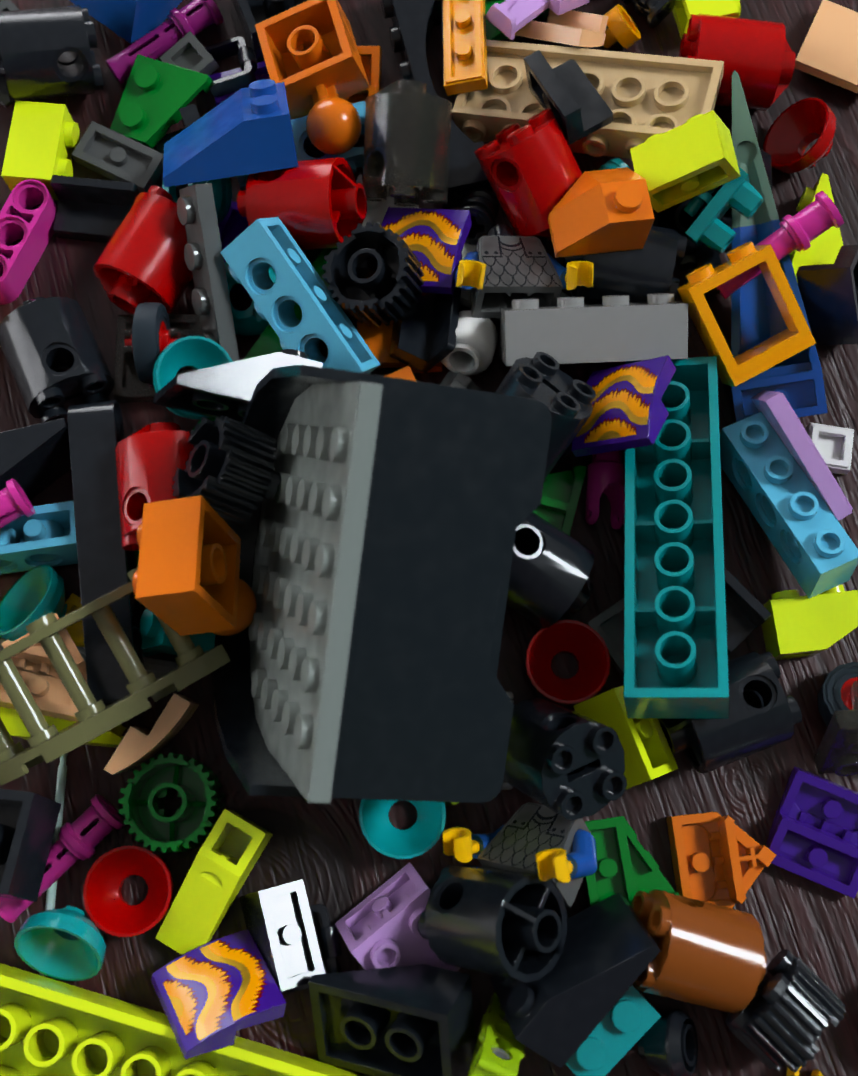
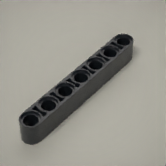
[67,400,146,716]

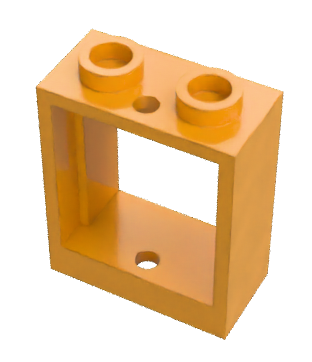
[677,241,816,387]

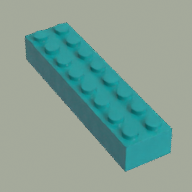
[624,356,729,719]

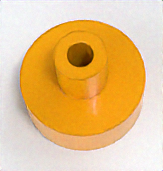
[603,4,641,49]

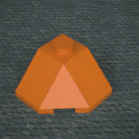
[548,167,655,258]

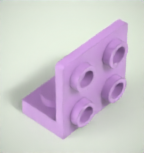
[335,862,460,971]

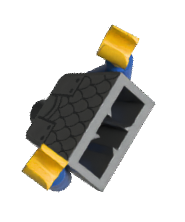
[453,224,594,318]
[443,802,598,908]

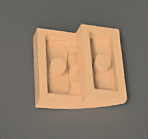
[794,0,858,94]
[104,693,200,775]

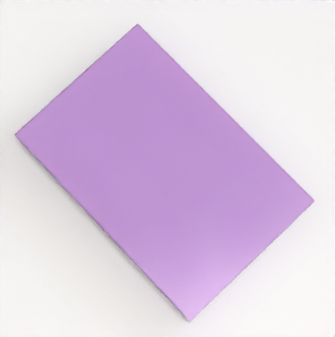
[751,390,853,521]

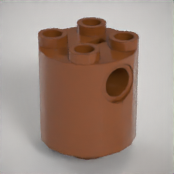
[631,889,767,1014]

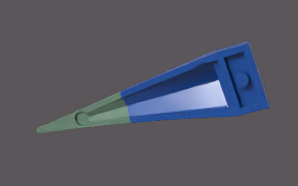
[731,70,828,422]

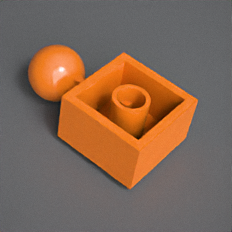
[255,0,370,155]
[132,495,257,636]

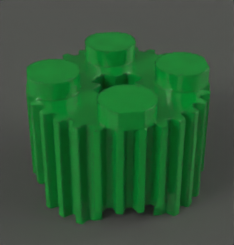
[118,753,225,853]

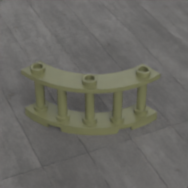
[0,567,231,786]

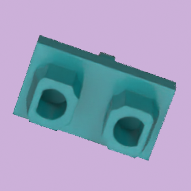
[683,168,764,253]

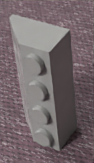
[499,293,688,366]

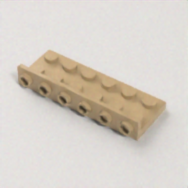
[452,39,724,160]

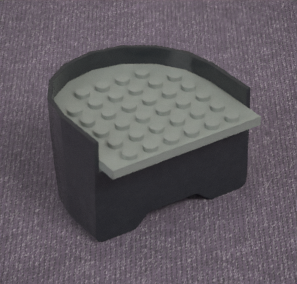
[211,364,552,803]

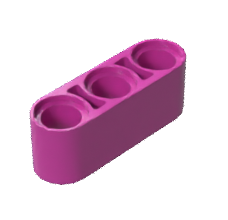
[0,179,57,305]

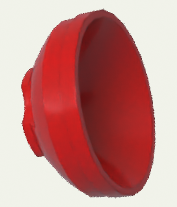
[763,98,836,173]
[525,619,610,705]
[83,846,174,937]

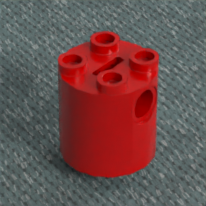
[679,13,796,111]
[474,108,582,240]
[237,157,367,250]
[93,185,193,315]
[115,422,194,551]

